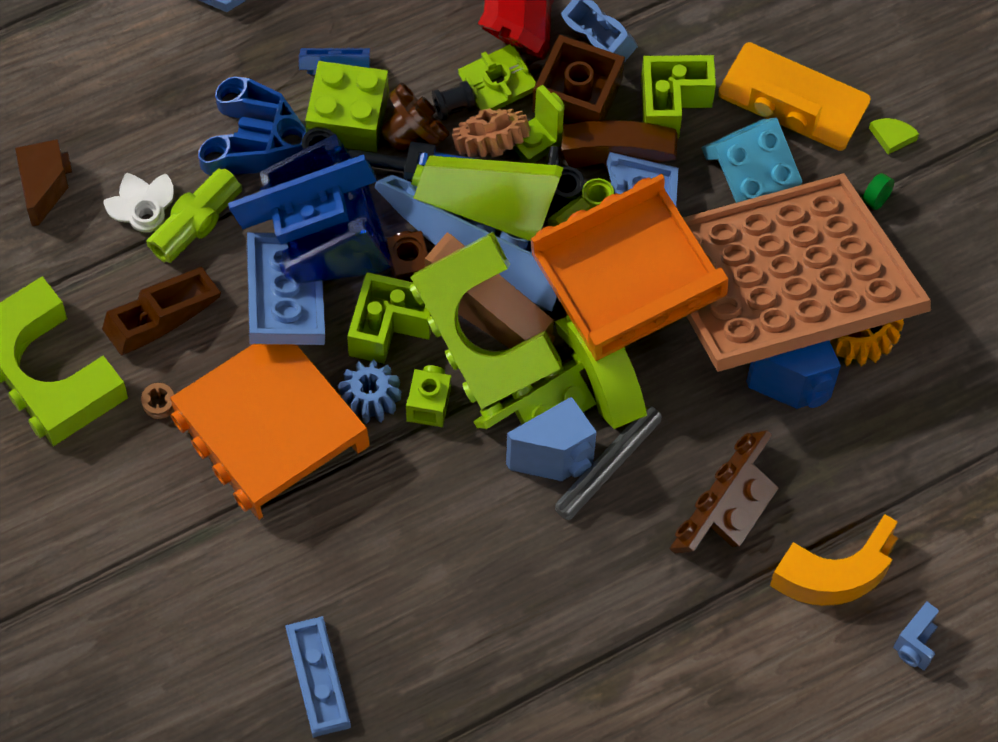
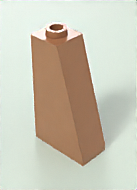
[425,232,555,348]

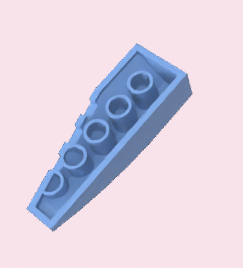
[374,175,562,312]

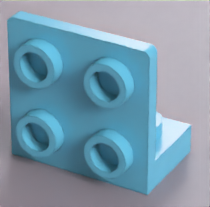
[701,118,802,203]

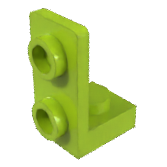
[513,85,565,163]

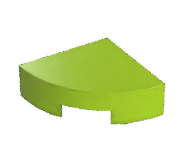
[869,118,919,155]

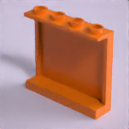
[531,174,729,361]
[170,344,370,520]

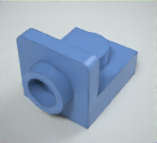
[893,601,939,670]

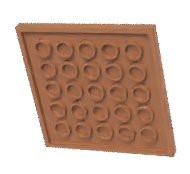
[683,173,931,372]

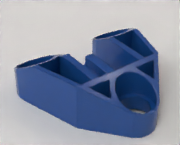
[198,76,306,176]

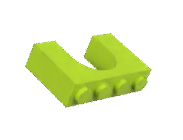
[409,232,563,409]
[0,276,128,447]

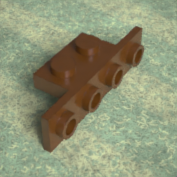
[669,430,778,554]

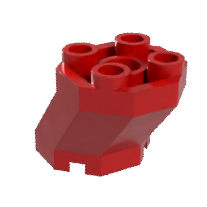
[478,0,554,60]

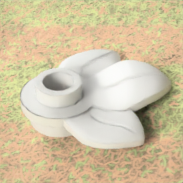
[103,173,174,233]

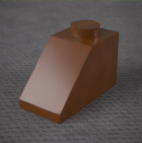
[15,139,72,226]

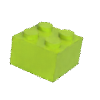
[305,61,389,152]

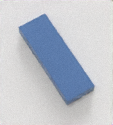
[285,616,351,737]

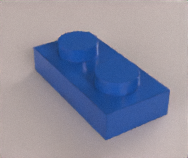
[299,48,370,75]

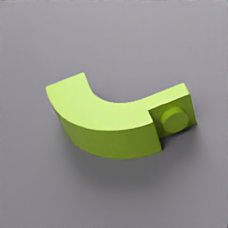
[555,315,647,429]

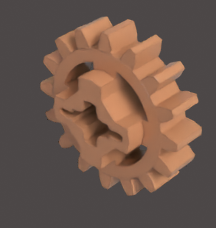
[452,108,530,157]

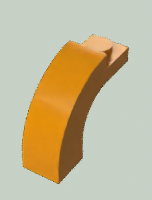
[770,514,898,606]

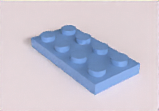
[247,232,325,345]

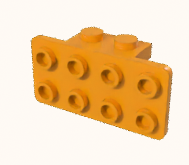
[718,42,871,151]

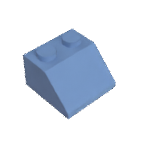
[506,397,597,481]

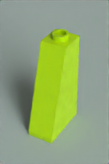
[411,156,563,241]

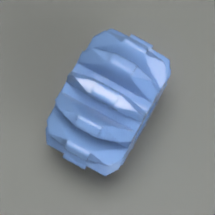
[338,359,401,424]

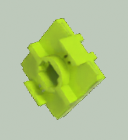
[458,44,536,111]

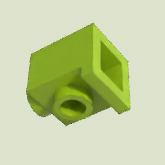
[406,365,451,427]

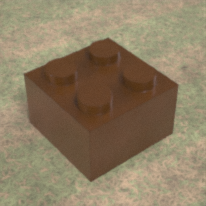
[532,34,625,124]

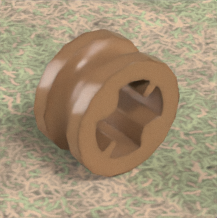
[141,383,174,419]

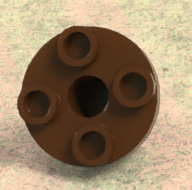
[381,83,450,151]

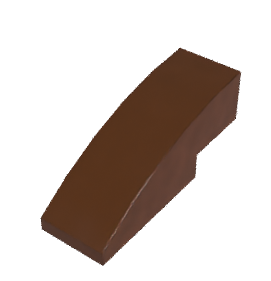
[561,120,678,171]
[102,266,221,356]

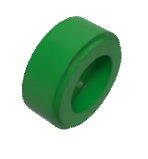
[863,173,894,210]

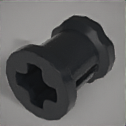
[432,81,476,121]

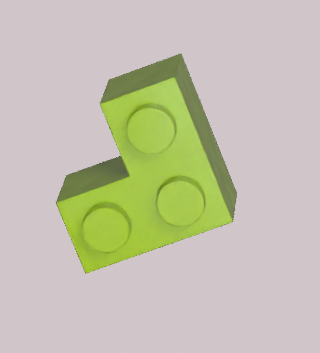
[641,55,716,138]
[347,272,432,364]

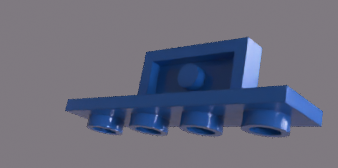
[228,154,377,245]

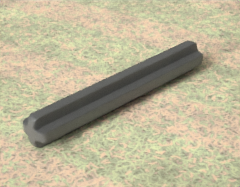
[555,405,662,520]

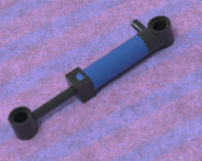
[302,127,584,212]

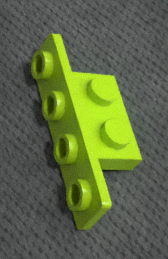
[473,351,596,429]

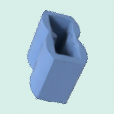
[561,0,638,61]

